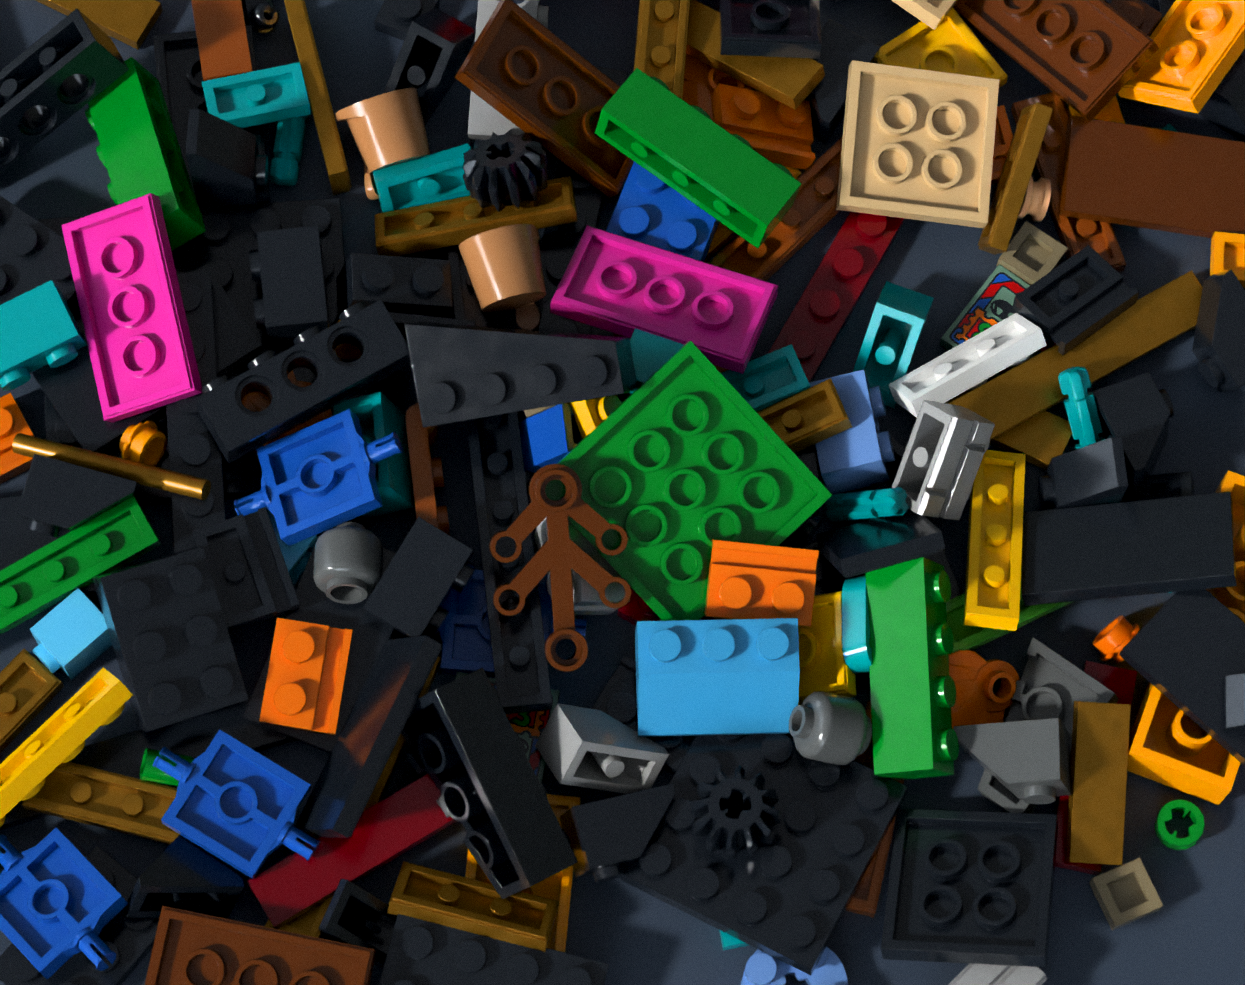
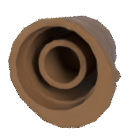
[334,88,431,200]
[458,224,546,330]

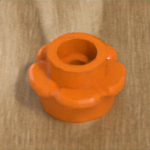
[1092,615,1140,663]

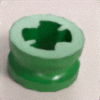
[1154,799,1205,851]

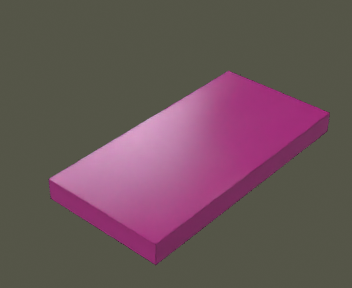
[61,193,203,423]
[550,225,778,374]

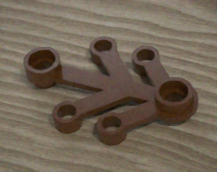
[489,464,631,672]

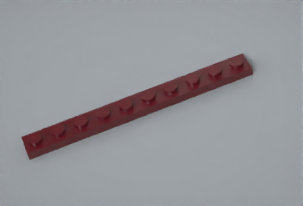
[617,212,904,626]

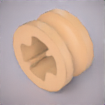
[1018,175,1051,222]

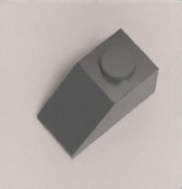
[953,718,1071,804]

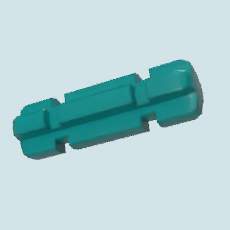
[269,115,308,187]
[1058,367,1105,449]
[824,487,909,522]

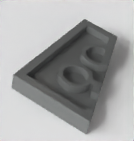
[978,637,1119,813]

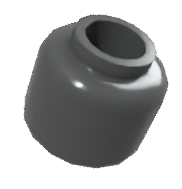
[313,522,383,604]
[789,691,872,765]

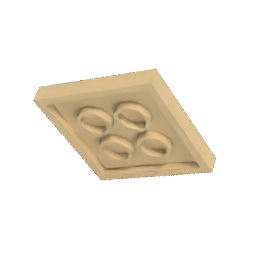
[836,60,1000,228]

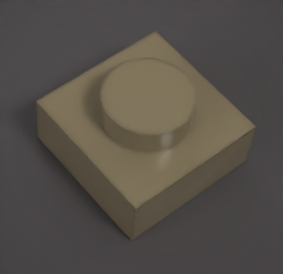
[996,221,1068,286]
[1089,858,1163,931]

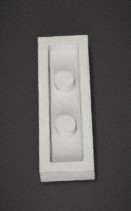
[888,313,1047,418]

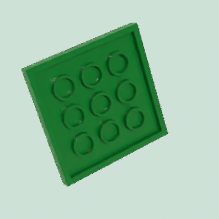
[545,341,832,621]

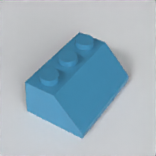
[635,618,800,737]

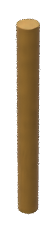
[12,433,211,500]

